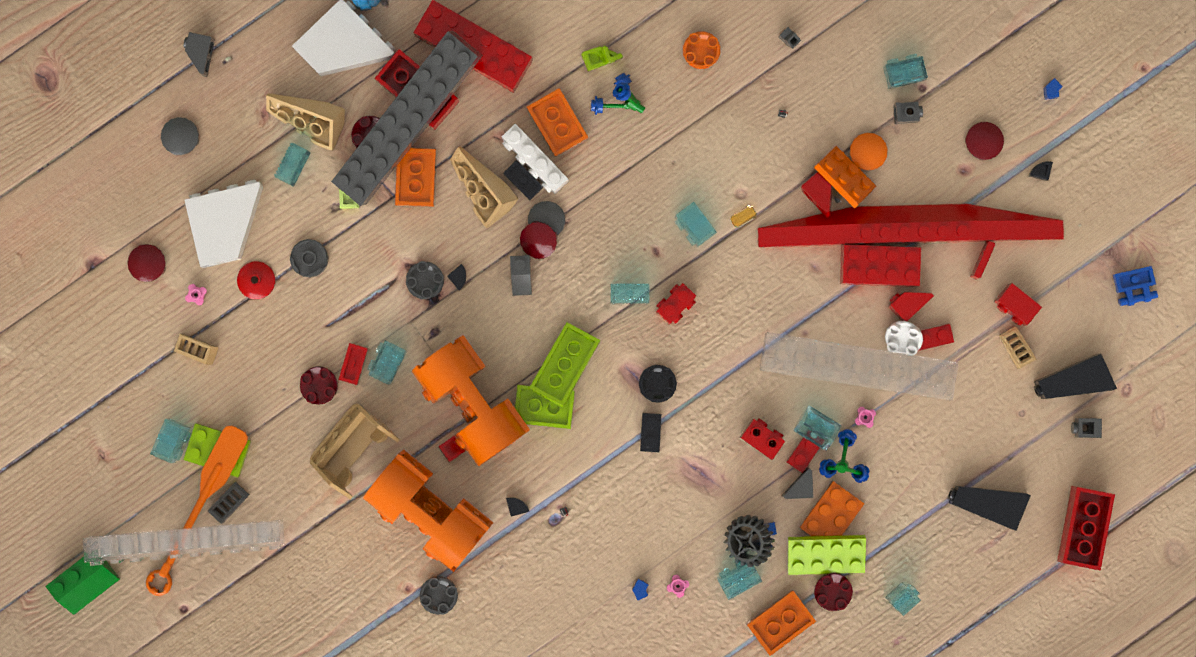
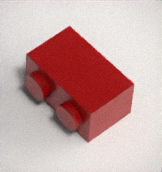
[994,283,1042,326]

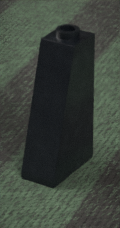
[1034,354,1117,399]
[948,486,1031,531]

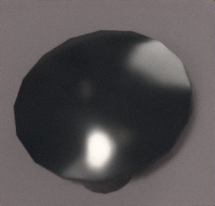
[639,365,677,403]

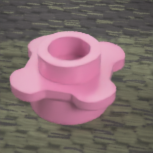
[185,284,207,305]
[855,407,876,428]
[667,575,689,598]

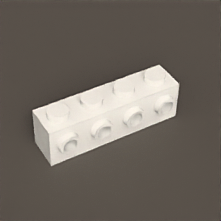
[501,124,569,194]

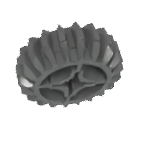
[723,515,775,567]

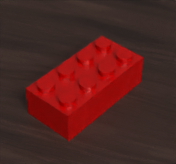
[374,49,459,130]
[840,245,921,287]
[1057,486,1115,571]

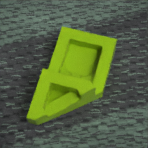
[581,46,623,71]

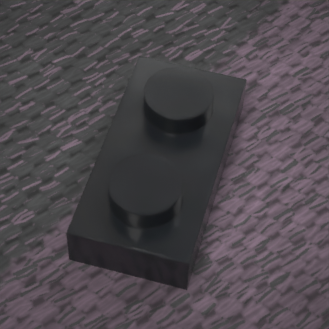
[503,160,544,201]
[640,413,662,453]

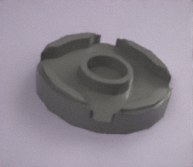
[290,239,329,278]

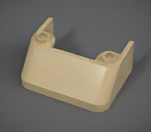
[310,404,400,500]

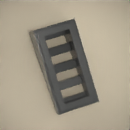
[208,482,250,524]

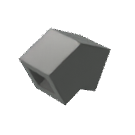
[779,27,801,49]

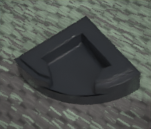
[1029,161,1053,181]
[447,264,466,291]
[506,497,530,517]

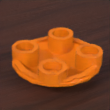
[683,31,720,69]
[850,133,888,171]

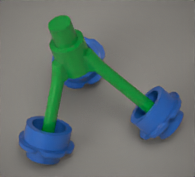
[591,73,645,115]
[819,429,870,483]

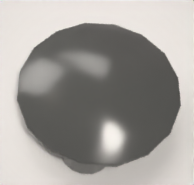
[161,117,199,155]
[528,201,565,235]
[406,261,444,299]
[420,576,458,615]

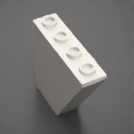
[292,0,395,76]
[184,180,263,268]

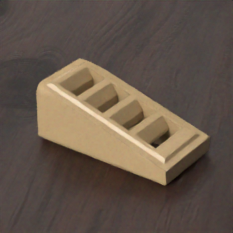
[999,326,1037,369]
[174,333,218,365]

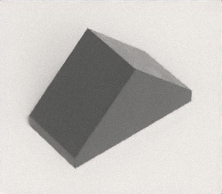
[782,467,813,499]

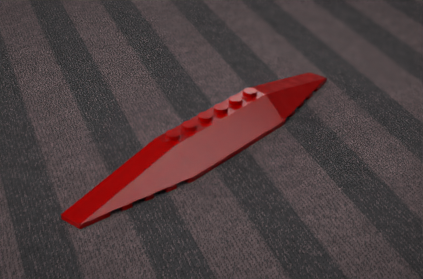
[758,204,1064,247]

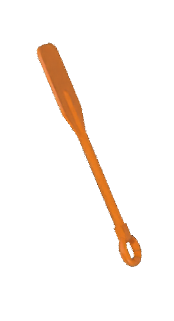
[146,425,248,596]

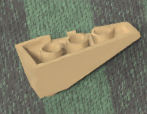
[266,93,345,151]
[450,146,518,228]

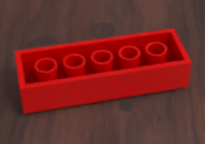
[413,0,533,93]

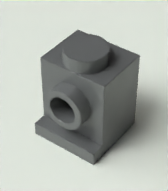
[893,102,923,124]
[1071,418,1102,438]

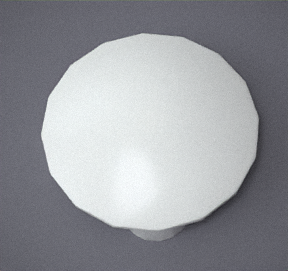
[885,321,923,356]

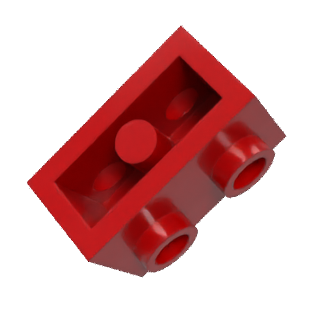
[656,283,696,325]
[739,418,786,460]

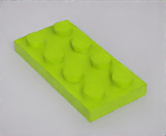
[529,322,600,407]
[787,535,866,575]

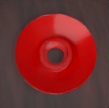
[237,261,275,299]

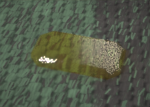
[730,205,757,228]

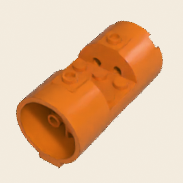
[412,335,530,467]
[363,449,494,572]

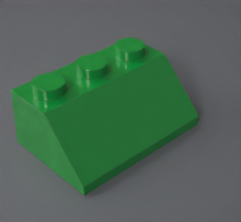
[45,549,120,615]

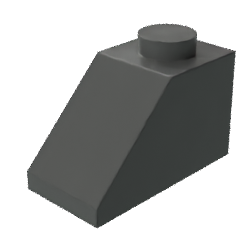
[183,32,215,77]
[510,255,532,296]

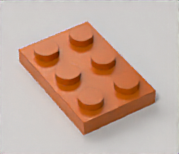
[526,88,588,157]
[814,146,876,208]
[395,148,436,207]
[799,481,864,536]
[747,590,816,656]

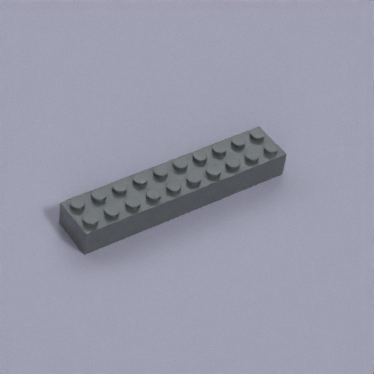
[331,31,483,206]

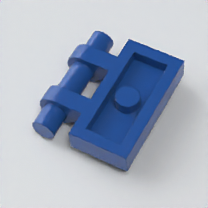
[1113,266,1158,306]

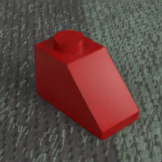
[801,172,832,219]
[888,292,934,321]

